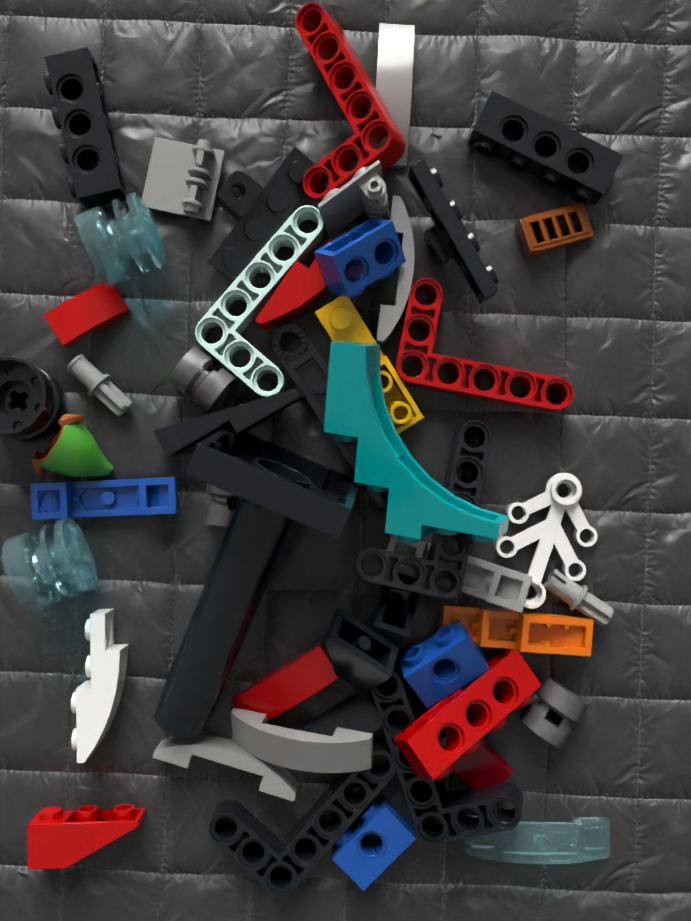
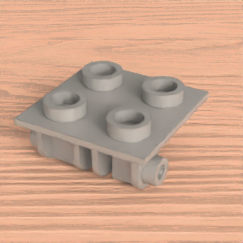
[141,137,225,221]
[317,160,390,238]

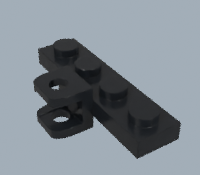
[207,147,315,283]
[408,158,499,304]

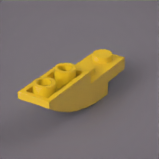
[314,295,424,434]

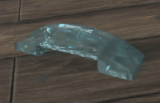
[465,816,610,864]

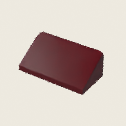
[438,729,514,790]

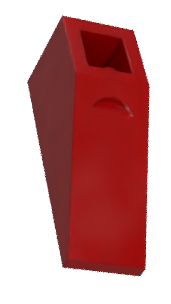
[27,804,146,870]

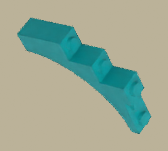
[323,341,509,543]

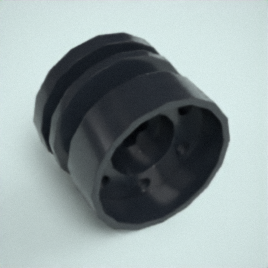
[0,356,66,442]

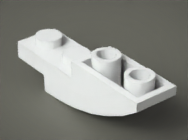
[71,609,128,763]

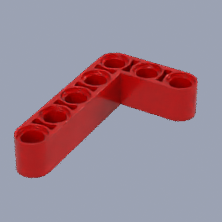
[295,2,406,202]
[394,278,574,412]

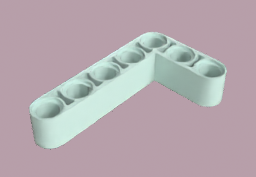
[195,205,325,398]

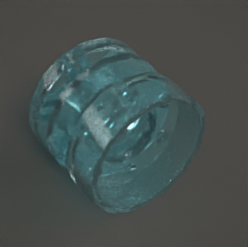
[75,191,167,288]
[2,517,97,612]

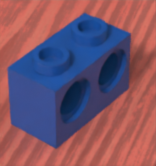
[314,217,406,298]

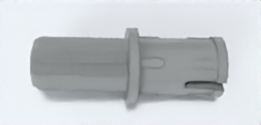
[66,354,132,417]
[543,568,614,626]

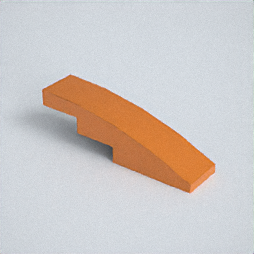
[439,604,594,656]

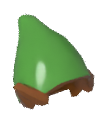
[32,414,113,477]

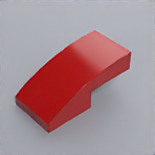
[43,280,131,347]

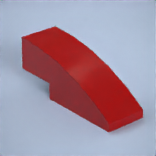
[255,238,349,330]
[231,641,339,720]

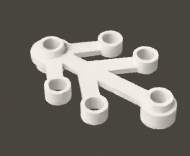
[494,473,598,609]

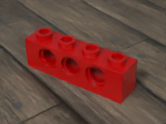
[393,648,541,780]

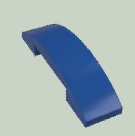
[30,477,178,520]

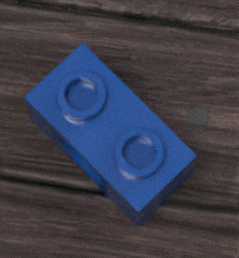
[399,620,490,708]
[332,794,416,891]

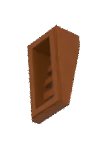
[515,203,594,259]

